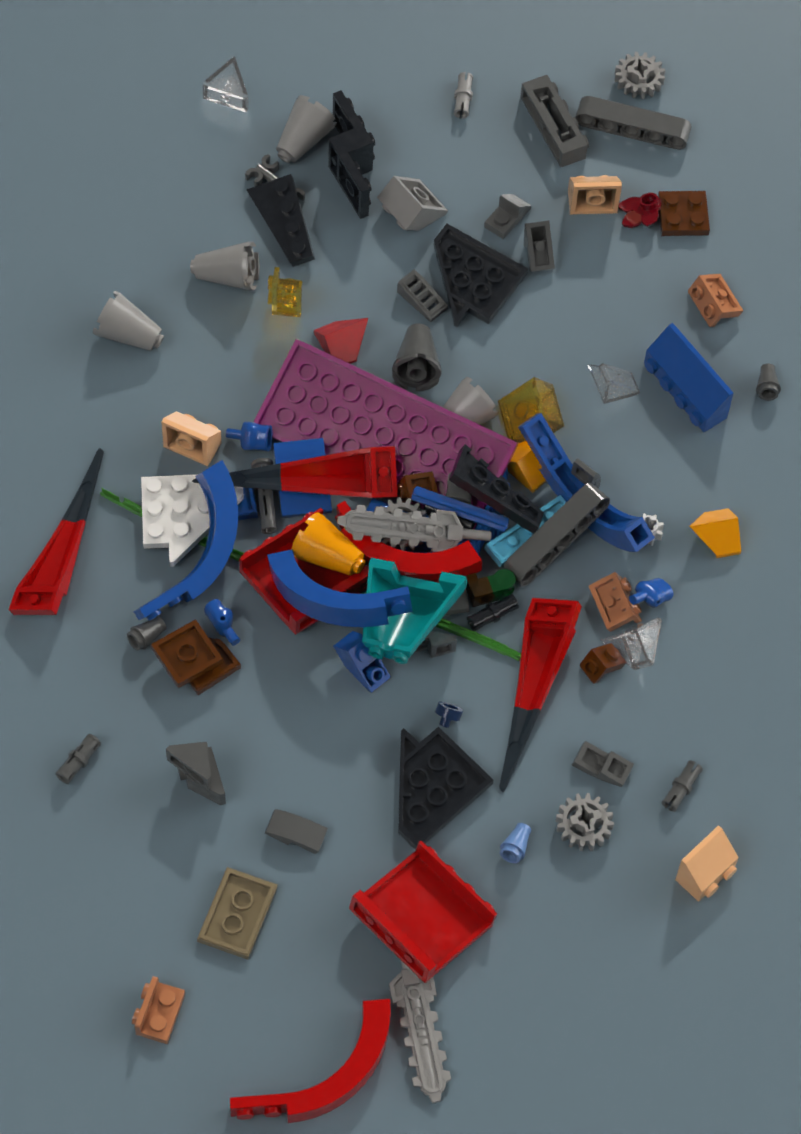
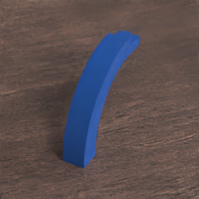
[267,549,413,627]

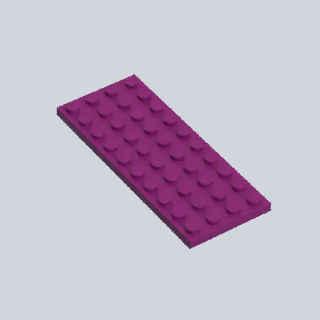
[253,339,518,529]

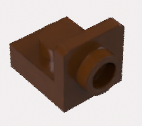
[397,471,438,503]

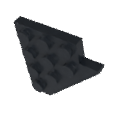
[398,727,494,850]

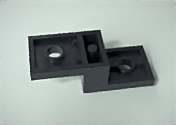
[328,90,375,219]

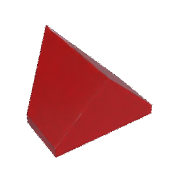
[314,318,368,364]

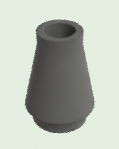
[756,363,781,401]
[127,617,166,650]

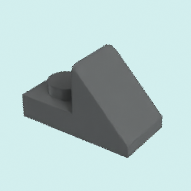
[484,194,531,239]
[524,220,555,272]

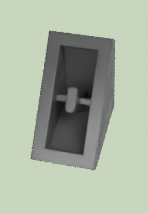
[166,742,211,790]

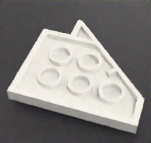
[141,474,244,567]

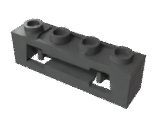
[520,75,589,168]

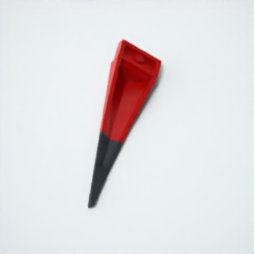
[192,446,398,498]
[9,448,104,615]
[499,598,582,792]

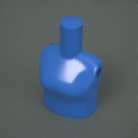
[226,422,273,452]
[629,578,673,608]
[204,599,240,646]

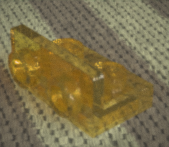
[268,267,302,317]

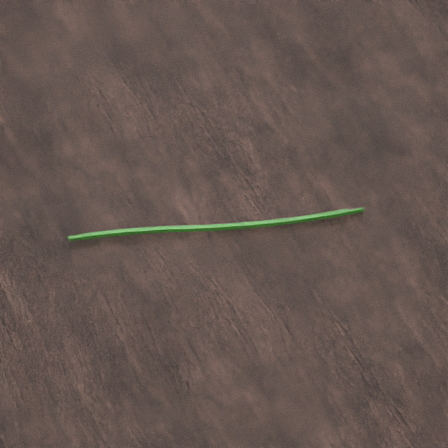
[100,488,521,661]

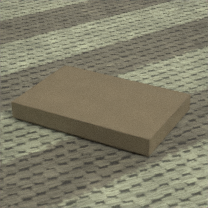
[197,867,278,960]

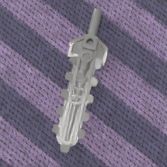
[337,504,491,552]
[389,961,451,1104]

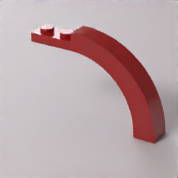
[230,999,391,1123]

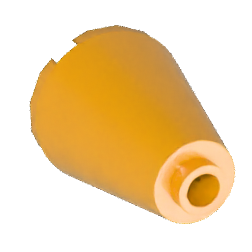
[292,512,365,576]

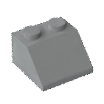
[377,176,448,231]

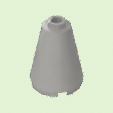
[276,95,337,163]
[190,242,260,290]
[93,291,164,351]
[443,377,499,425]

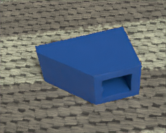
[333,631,391,693]

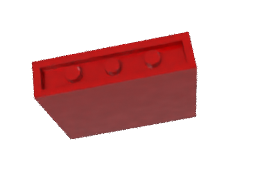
[239,508,369,635]
[349,841,497,983]

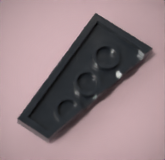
[246,174,315,267]
[449,444,544,534]

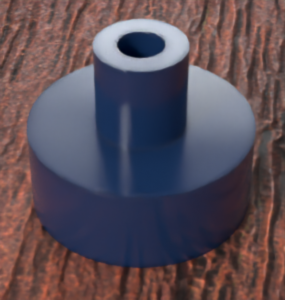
[435,701,463,728]

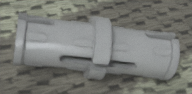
[454,72,473,119]

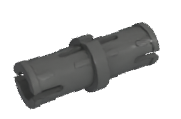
[55,734,101,784]
[661,760,703,812]

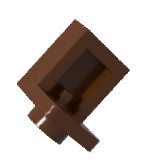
[580,643,627,684]

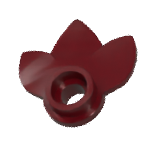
[618,193,662,228]

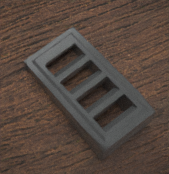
[397,269,448,322]

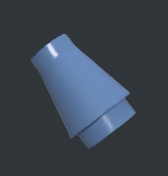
[500,823,531,864]

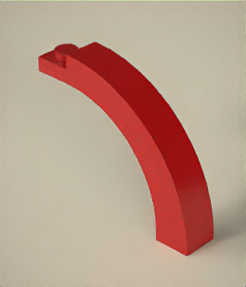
[335,501,482,583]

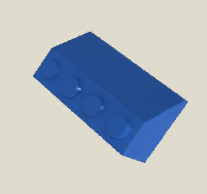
[644,323,734,432]

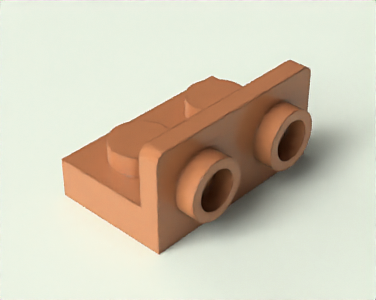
[688,274,743,327]
[589,572,642,632]
[132,976,185,1044]

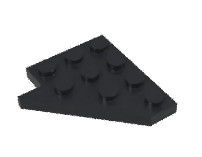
[434,224,528,327]

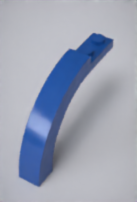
[518,413,655,552]
[133,460,238,621]

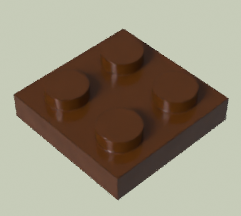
[658,191,710,236]
[151,619,223,689]

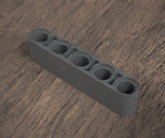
[575,96,692,150]
[504,483,610,586]

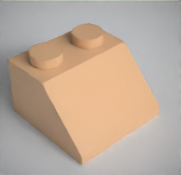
[568,175,622,215]
[161,411,222,466]
[675,825,739,902]

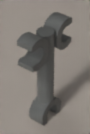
[245,154,305,200]

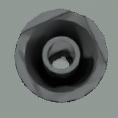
[392,323,442,391]

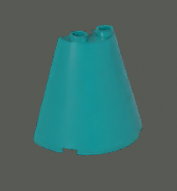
[362,558,467,664]

